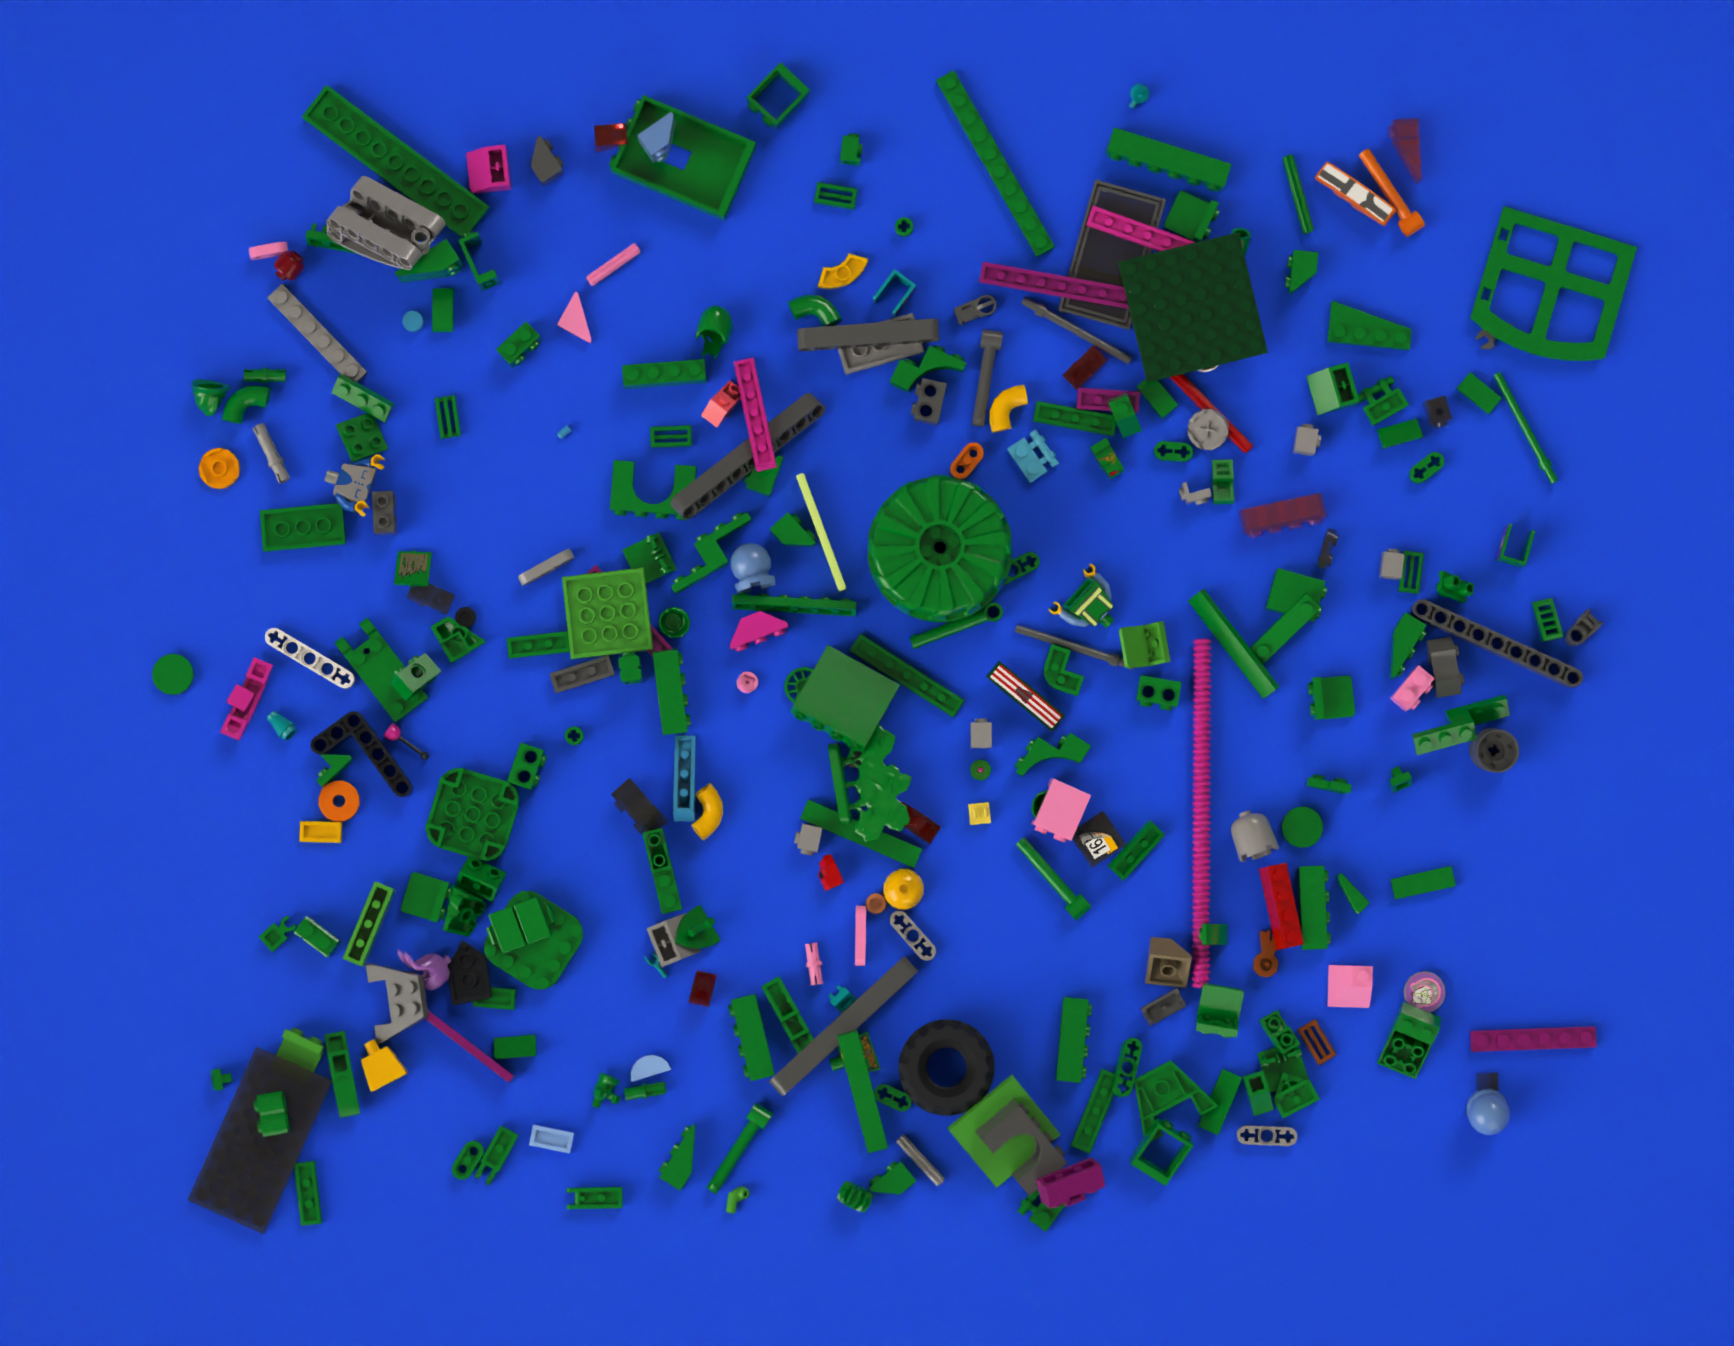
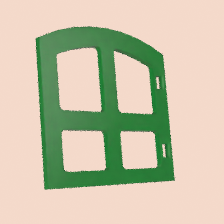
[1470,206,1637,361]

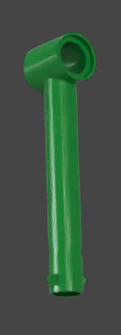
[909,603,1003,649]
[1015,837,1092,921]
[706,1103,773,1194]

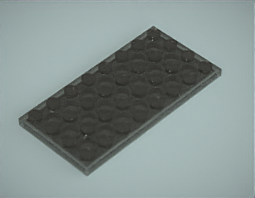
[188,1047,333,1234]

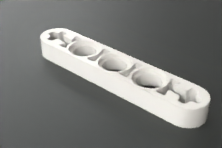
[265,628,355,689]

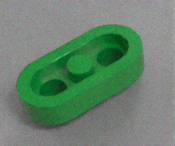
[452,1141,484,1180]

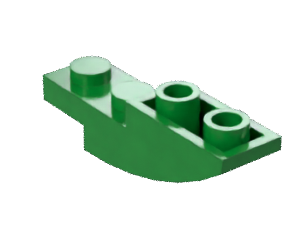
[642,828,683,914]
[324,1031,360,1118]

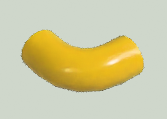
[990,384,1028,433]
[691,783,723,841]

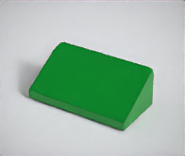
[1377,419,1423,450]
[494,1035,537,1059]

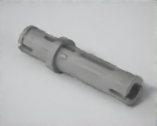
[252,423,291,484]

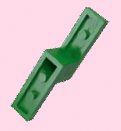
[671,512,752,594]
[1412,695,1510,755]

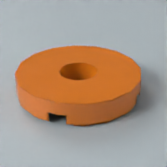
[319,781,360,822]

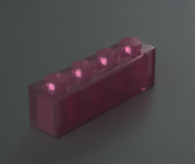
[1239,493,1326,538]

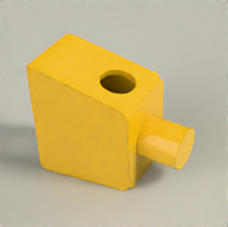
[361,1039,409,1092]

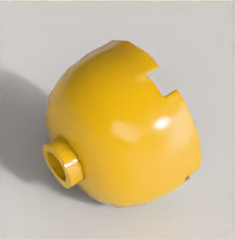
[883,869,924,910]

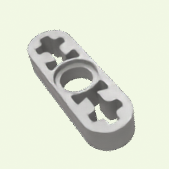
[518,548,575,586]
[890,911,936,961]
[1236,1125,1297,1146]

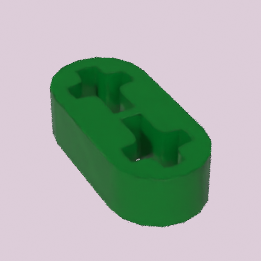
[1153,441,1193,462]
[1409,452,1444,484]
[874,1084,912,1111]

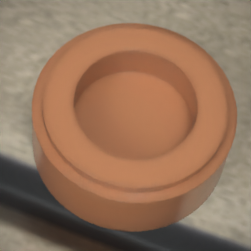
[866,893,886,914]

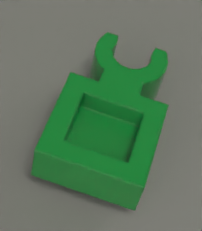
[258,916,297,952]

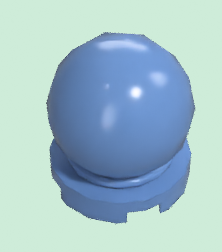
[731,543,776,593]
[1466,1088,1510,1135]

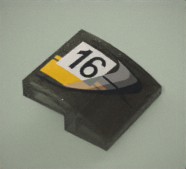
[1072,811,1126,868]

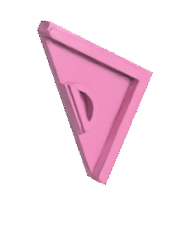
[557,292,592,344]

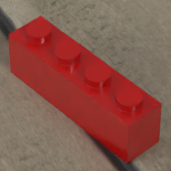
[1259,863,1304,950]

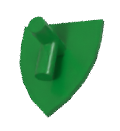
[675,905,721,949]

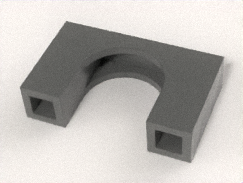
[975,1099,1067,1196]

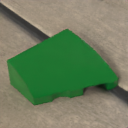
[430,616,486,664]

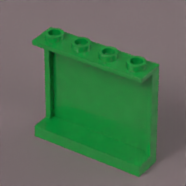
[790,645,900,752]

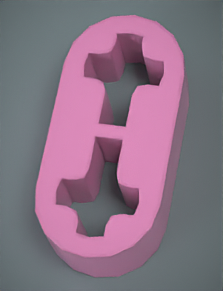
[249,242,288,260]

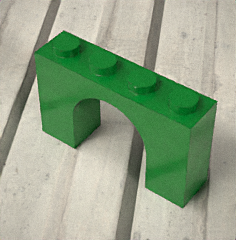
[610,460,697,521]

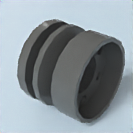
[1469,728,1519,773]

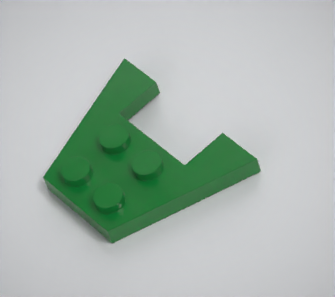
[1134,1060,1219,1141]

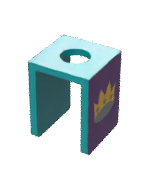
[873,269,916,318]

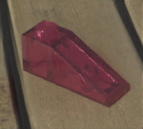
[1388,119,1422,183]

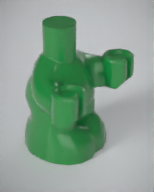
[592,1072,621,1108]

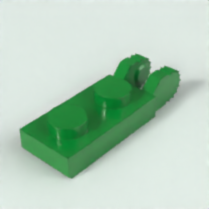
[474,1125,519,1186]

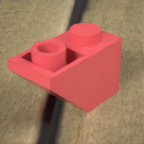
[701,380,741,427]

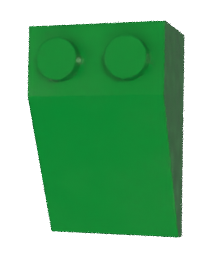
[394,239,464,283]

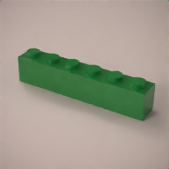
[1105,127,1232,192]

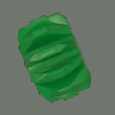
[837,1181,873,1212]

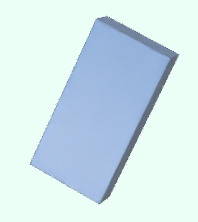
[529,1125,574,1154]

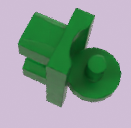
[1436,571,1474,603]

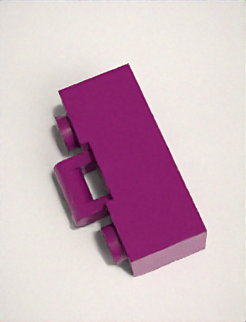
[1036,1157,1105,1208]

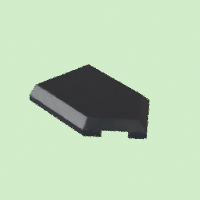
[448,941,492,1005]

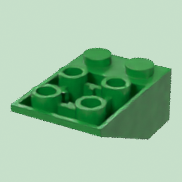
[1377,1002,1441,1079]

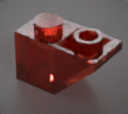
[901,801,941,844]

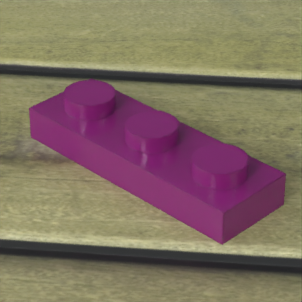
[1076,387,1140,413]

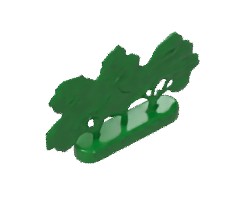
[828,725,912,842]

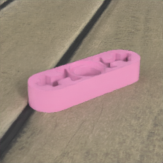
[855,906,866,966]

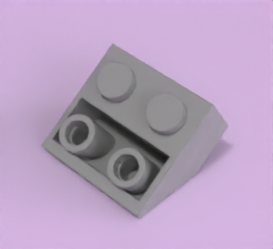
[646,913,701,967]

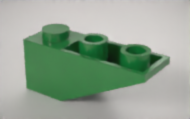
[1390,612,1427,679]
[659,1123,696,1191]

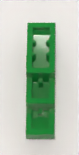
[761,976,814,1054]

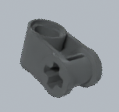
[1564,608,1603,647]

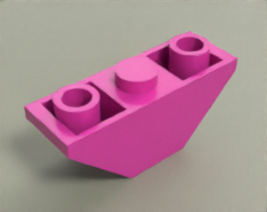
[729,611,789,652]

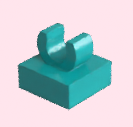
[829,986,857,1013]

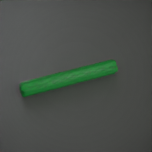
[1283,154,1314,234]

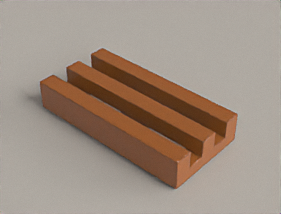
[1297,1019,1336,1065]

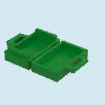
[486,897,556,953]

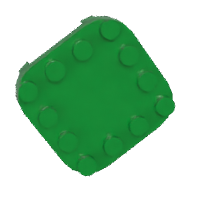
[425,768,520,861]
[484,891,584,990]

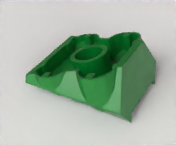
[443,885,486,937]

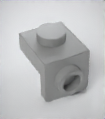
[1179,482,1212,505]

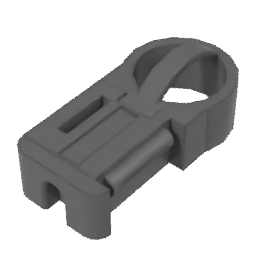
[954,295,996,326]

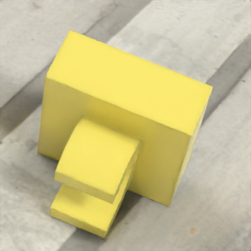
[968,802,991,825]

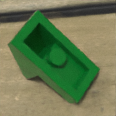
[316,754,355,787]

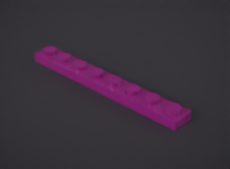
[979,262,1129,309]

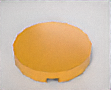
[198,448,240,489]

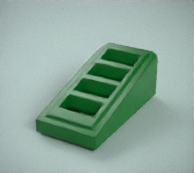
[1532,598,1564,643]
[1336,873,1369,914]

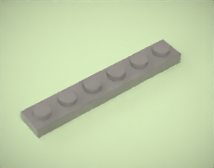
[267,284,368,383]

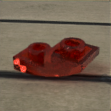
[1062,345,1108,390]

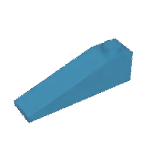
[673,736,696,821]

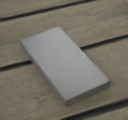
[838,313,924,375]

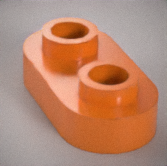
[950,442,984,480]

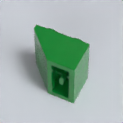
[1306,362,1360,416]

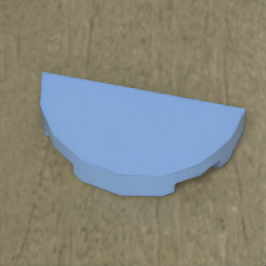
[631,1055,672,1082]

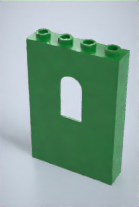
[609,95,757,221]

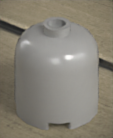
[1231,810,1279,862]

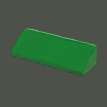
[1198,1069,1242,1135]

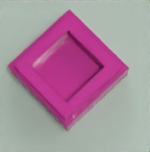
[226,684,255,712]

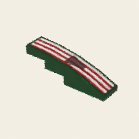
[986,661,1065,731]

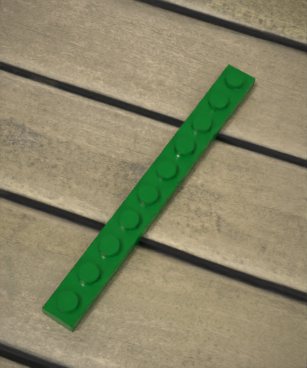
[936,70,1055,258]

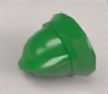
[191,379,231,416]

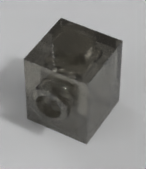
[1423,396,1452,429]

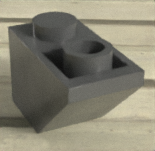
[531,136,564,186]

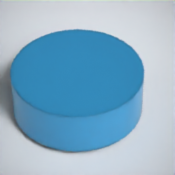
[402,311,424,332]

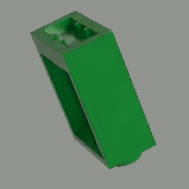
[746,62,810,129]
[1130,1118,1193,1186]

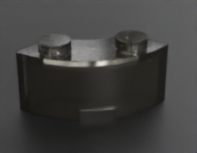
[611,778,668,834]

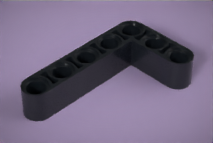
[310,711,413,798]

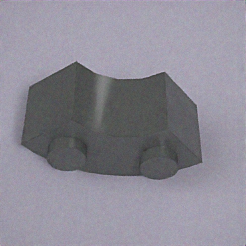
[1427,637,1464,698]

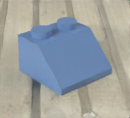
[637,112,676,163]

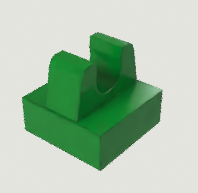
[1389,766,1412,793]
[210,1069,232,1091]

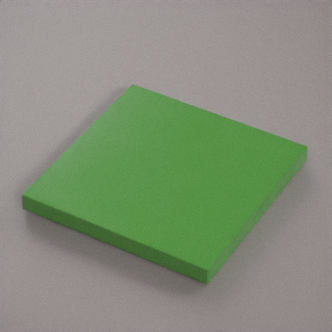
[562,567,654,659]
[947,1074,1061,1188]

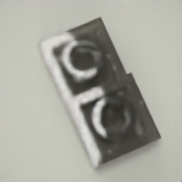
[406,584,455,615]

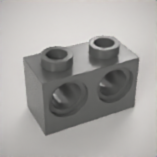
[911,378,947,426]
[372,491,397,535]

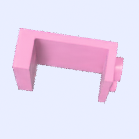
[1031,778,1091,843]

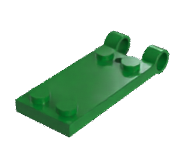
[334,618,429,723]

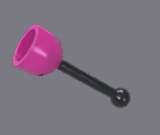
[383,723,429,760]

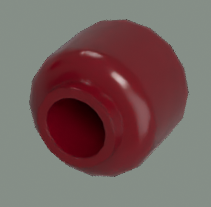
[274,250,305,281]

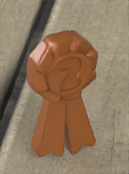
[1252,930,1278,977]

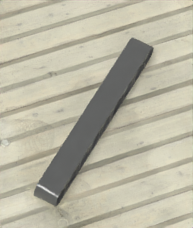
[670,393,825,520]
[1410,599,1583,688]
[768,956,918,1097]

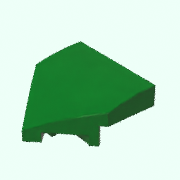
[1273,1072,1320,1118]

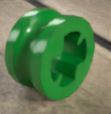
[895,217,913,237]
[565,726,584,745]

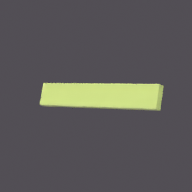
[796,473,847,593]

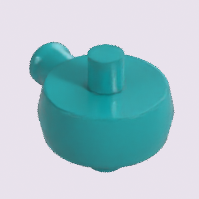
[1129,84,1149,109]

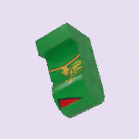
[1089,438,1125,480]

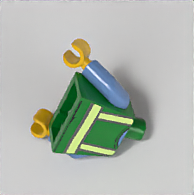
[1049,564,1114,628]

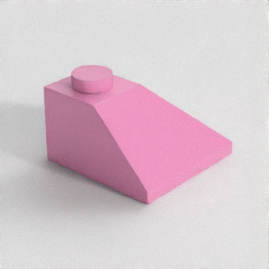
[1327,965,1373,1008]

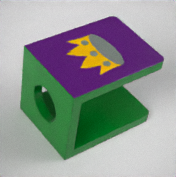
[1496,523,1535,568]

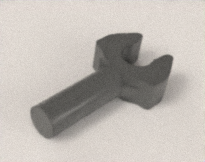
[1475,323,1512,350]

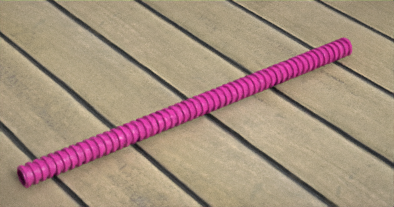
[1192,639,1211,988]

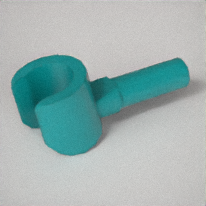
[644,951,668,978]

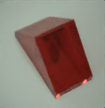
[594,123,628,152]
[689,971,717,1007]

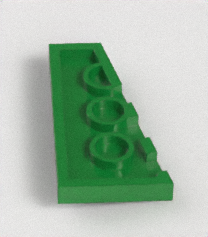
[1327,301,1412,351]

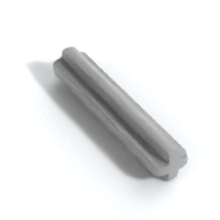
[897,1135,945,1186]

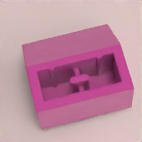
[466,145,512,194]

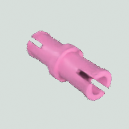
[804,942,824,986]

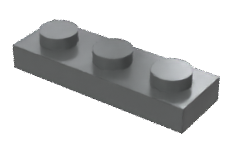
[549,655,615,694]

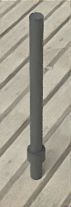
[1021,297,1132,364]
[1015,624,1133,670]

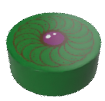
[970,760,991,781]

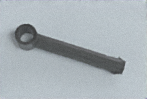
[972,329,1003,427]

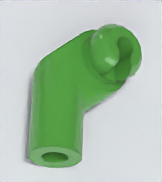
[725,1186,750,1213]

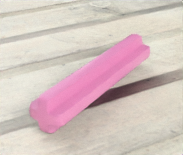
[586,243,640,286]

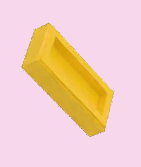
[299,821,342,843]

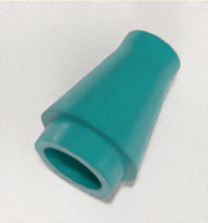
[267,711,297,741]

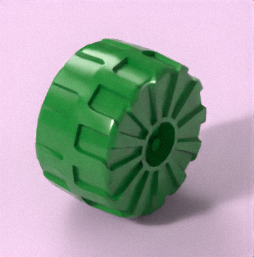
[867,475,1013,622]

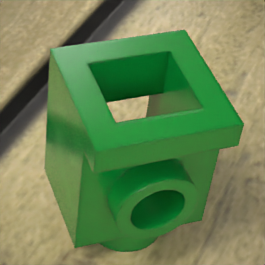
[840,133,863,166]

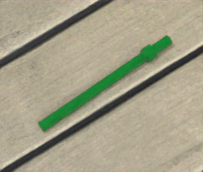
[1493,372,1559,484]

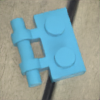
[1007,430,1059,483]

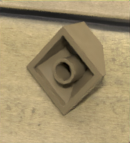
[1145,937,1192,988]

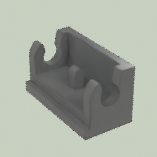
[1140,988,1186,1026]

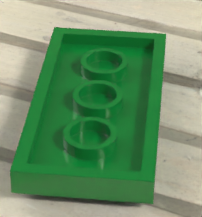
[260,503,346,552]

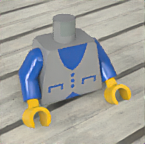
[324,454,385,517]

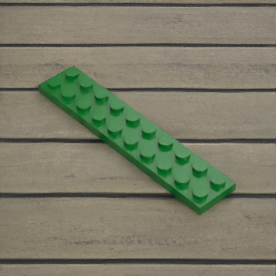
[302,85,490,238]

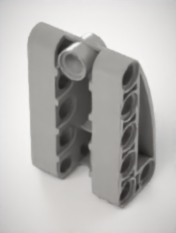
[326,176,446,270]

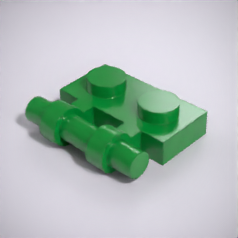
[1358,376,1409,426]
[1017,1189,1065,1232]

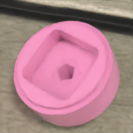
[736,671,758,693]

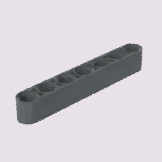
[797,319,940,351]

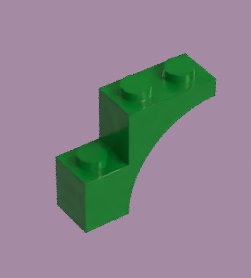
[890,345,966,393]
[1014,733,1091,777]

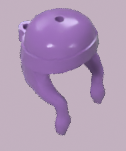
[398,950,452,990]

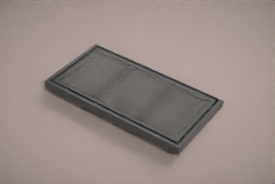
[1058,180,1166,330]

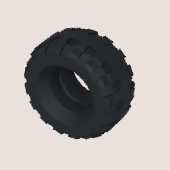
[899,1019,995,1116]

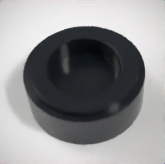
[455,607,476,628]

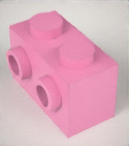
[1389,665,1435,712]

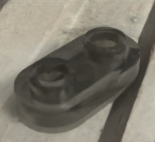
[1317,528,1339,569]

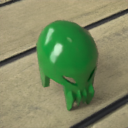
[695,305,733,359]

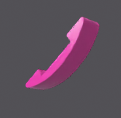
[220,657,273,741]

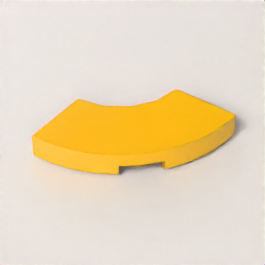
[818,253,868,289]

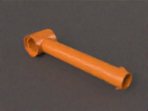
[1359,148,1425,237]

